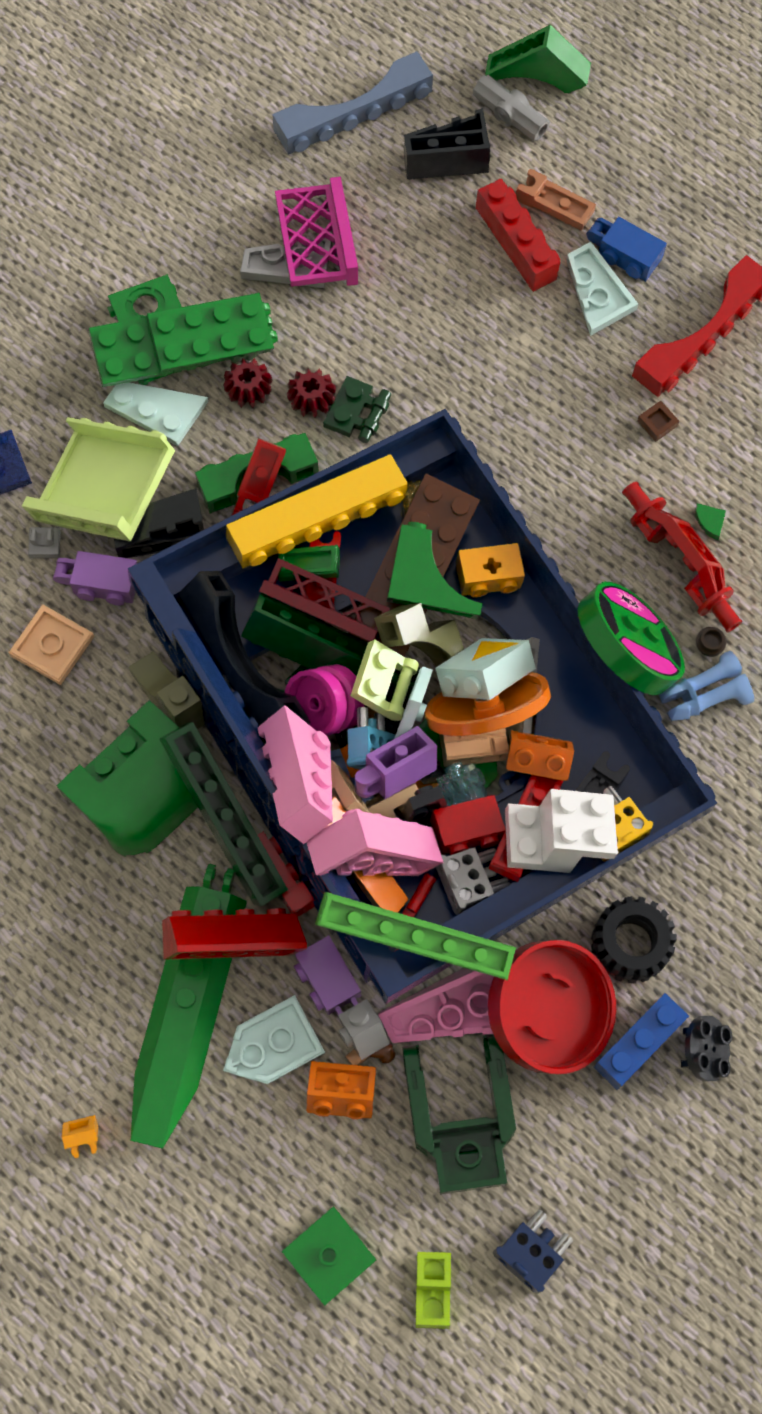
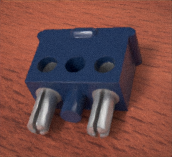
[493,1210,573,1294]

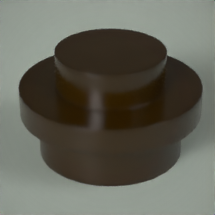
[696,627,727,657]

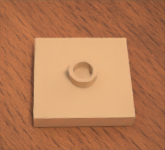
[8,604,95,685]

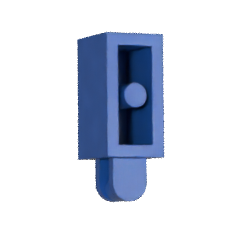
[586,216,667,282]

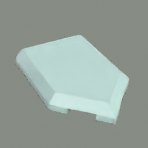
[223,995,325,1085]

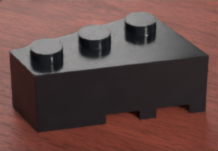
[404,108,490,180]
[114,488,204,558]

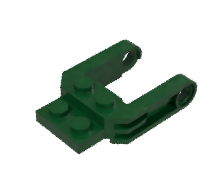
[402,1034,516,1195]

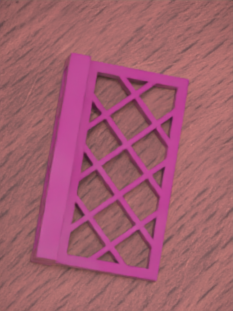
[275,176,358,287]

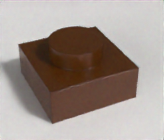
[637,401,679,442]

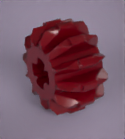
[223,358,272,408]
[287,367,336,418]

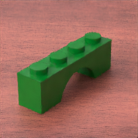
[195,433,319,514]

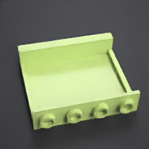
[22,417,175,542]

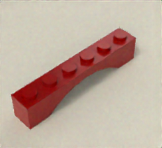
[632,255,762,397]

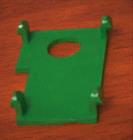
[107,274,182,385]

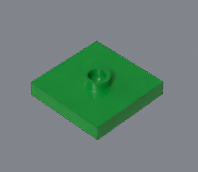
[282,1206,377,1306]

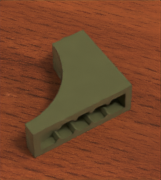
[128,651,205,729]

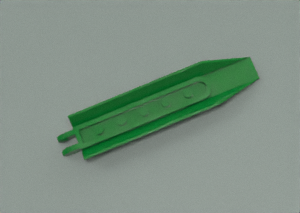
[130,864,247,1149]

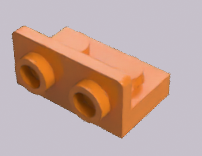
[506,730,574,781]
[306,1061,376,1120]

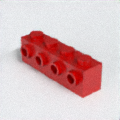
[476,178,561,292]

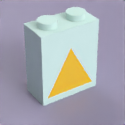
[435,638,536,700]

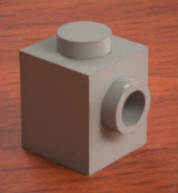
[338,999,390,1060]

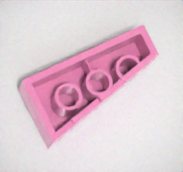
[306,809,444,876]

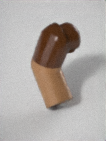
[345,1043,396,1065]

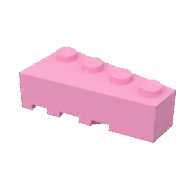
[258,705,333,844]

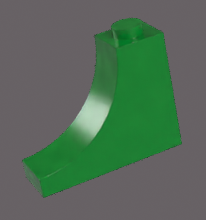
[485,25,591,94]
[386,522,482,619]

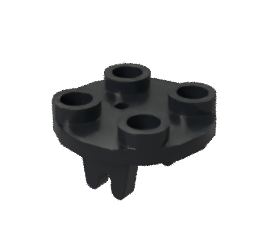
[681,1016,732,1082]

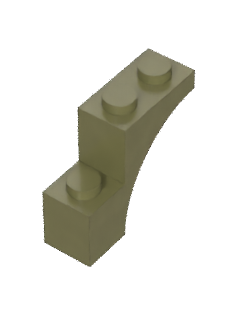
[374,603,464,667]

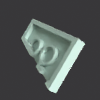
[566,242,638,336]
[103,382,208,446]

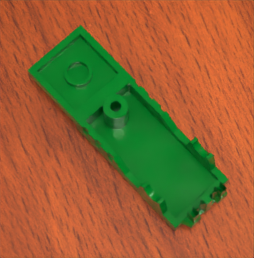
[88,293,278,387]

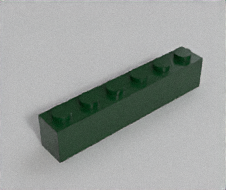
[241,592,420,709]
[159,722,288,907]

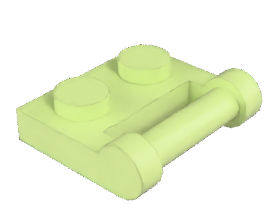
[350,639,419,721]

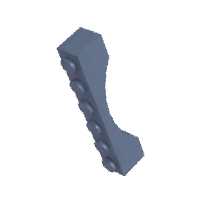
[272,51,433,155]

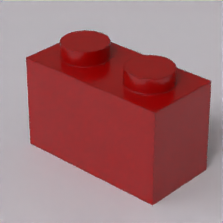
[430,795,506,855]

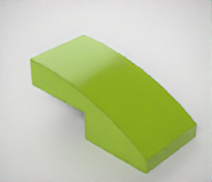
[415,1252,451,1329]

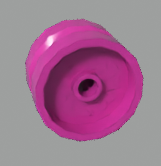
[285,664,364,736]

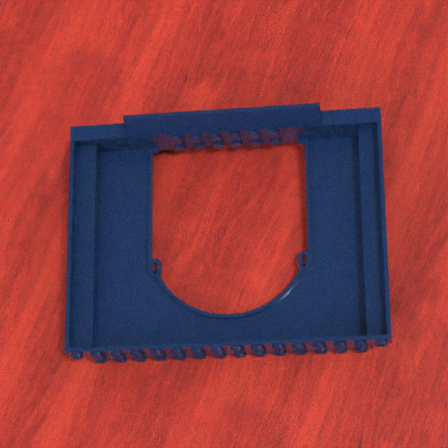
[128,409,717,1004]

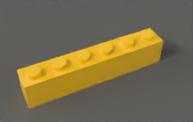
[226,454,408,568]

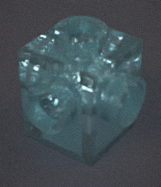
[436,761,488,806]

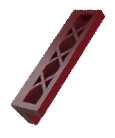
[259,558,391,641]

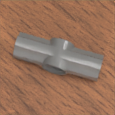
[473,75,550,141]

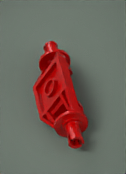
[622,482,743,633]

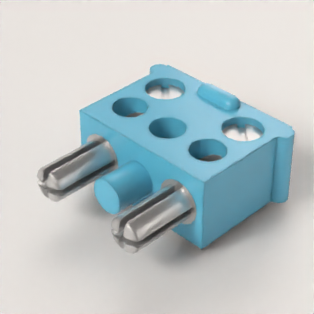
[347,707,395,770]

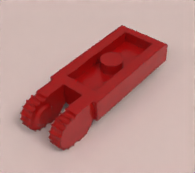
[231,438,286,516]

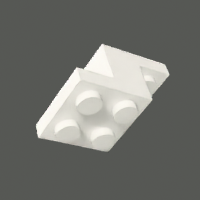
[505,789,618,873]

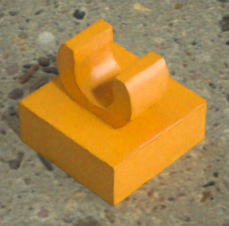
[61,1115,98,1158]

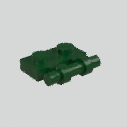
[323,376,392,443]

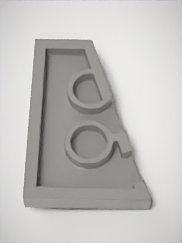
[240,238,332,288]

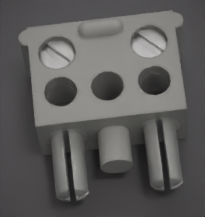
[436,847,510,915]

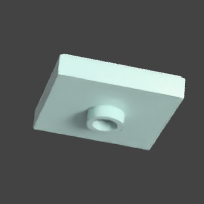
[394,667,433,739]

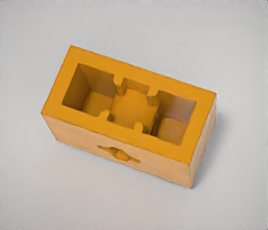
[455,543,525,597]

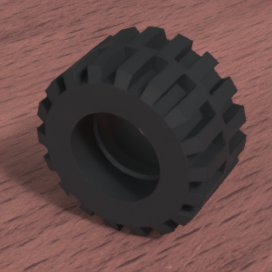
[591,896,677,983]

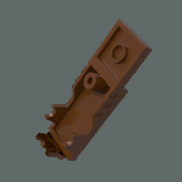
[348,474,480,657]

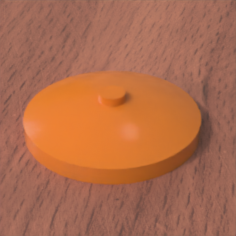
[424,672,551,736]

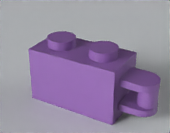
[53,551,137,606]
[355,726,437,799]
[293,935,361,1016]

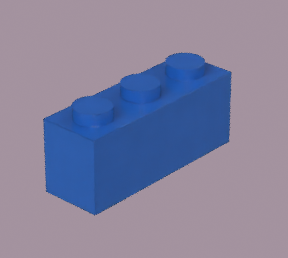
[594,993,689,1090]

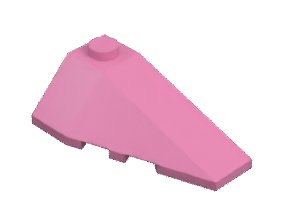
[378,968,494,1043]

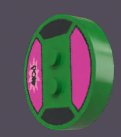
[578,582,685,695]

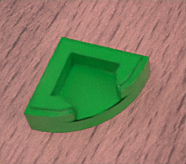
[695,503,726,540]

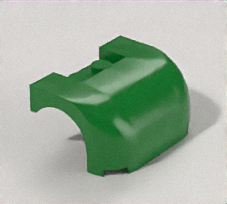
[56,700,198,857]

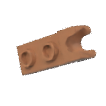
[516,169,596,231]

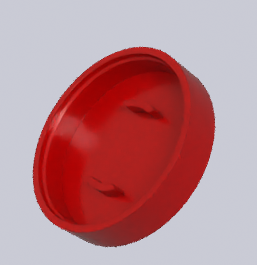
[488,940,616,1074]

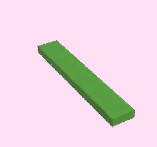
[315,892,516,980]

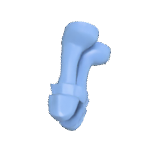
[659,651,754,721]

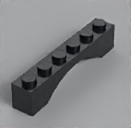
[178,571,311,743]

